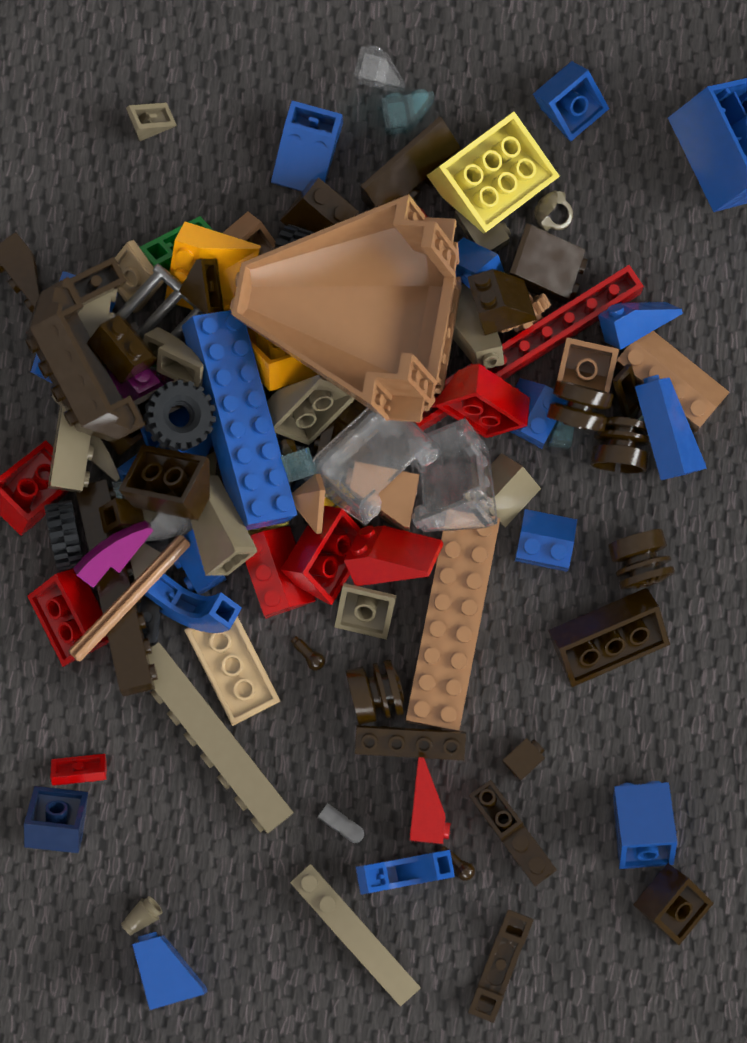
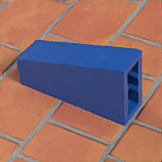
[635,375,707,480]

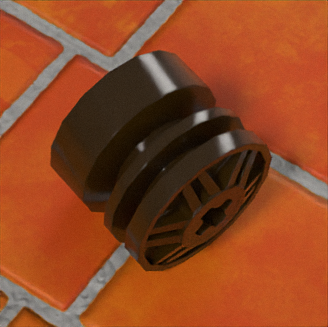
[590,416,650,474]
[608,529,675,589]
[345,660,404,725]

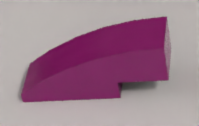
[74,521,154,588]

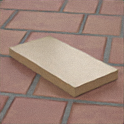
[184,616,281,726]

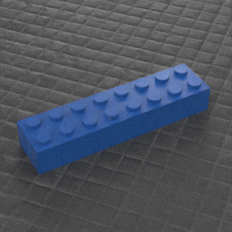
[182,310,297,530]

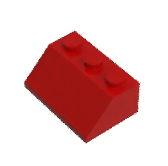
[434,364,530,438]
[280,506,361,605]
[245,526,316,619]
[27,568,109,667]

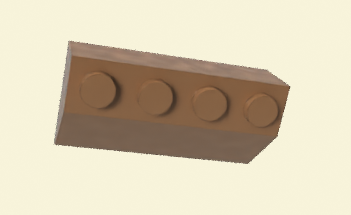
[615,331,730,432]

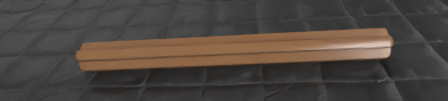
[69,535,190,661]

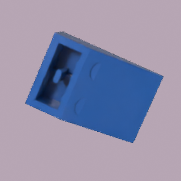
[271,101,343,192]

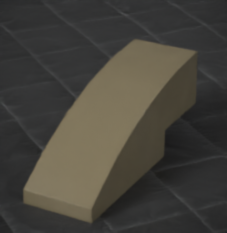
[144,327,204,387]

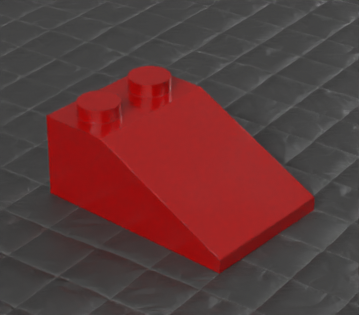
[0,440,69,536]
[344,525,443,586]
[409,757,450,845]

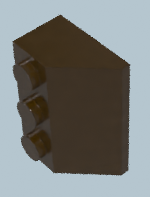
[119,445,210,521]

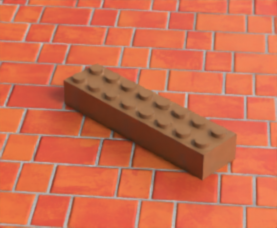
[406,508,500,731]

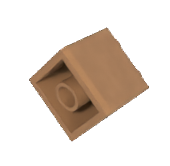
[346,462,419,532]

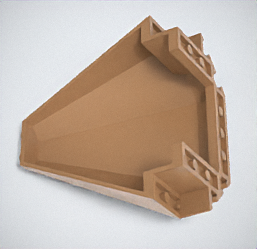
[230,194,462,423]

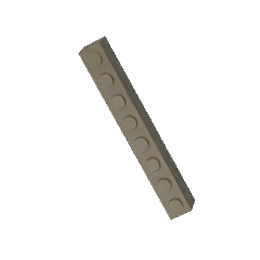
[47,289,117,493]
[148,642,294,834]

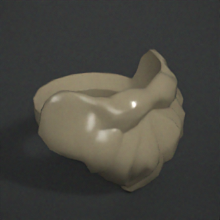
[534,190,573,231]

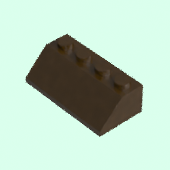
[361,116,460,209]
[548,588,670,687]

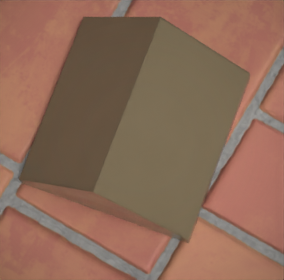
[466,453,541,528]
[335,583,396,640]

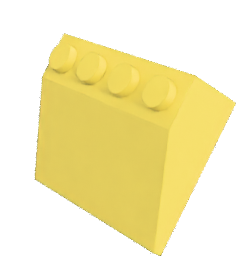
[427,112,560,234]

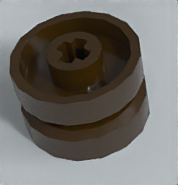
[546,380,614,432]

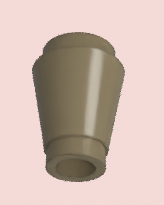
[121,896,163,936]

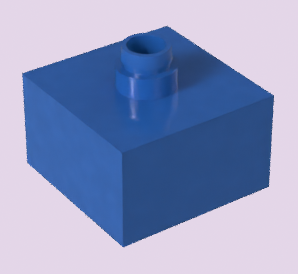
[668,78,747,212]

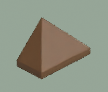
[292,474,325,534]

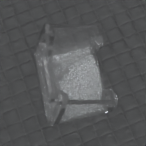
[311,408,442,525]
[407,418,497,532]

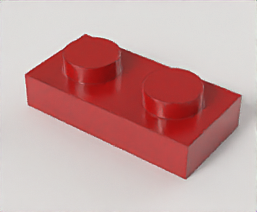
[50,753,107,786]

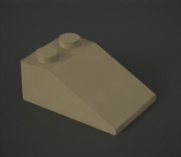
[267,375,355,445]

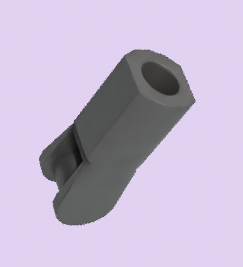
[318,803,364,843]

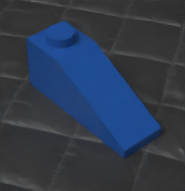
[598,302,683,350]

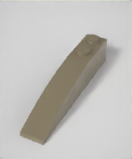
[290,864,421,1007]

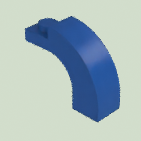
[144,574,242,633]
[356,850,455,895]

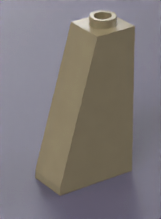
[453,284,504,369]
[190,475,257,576]

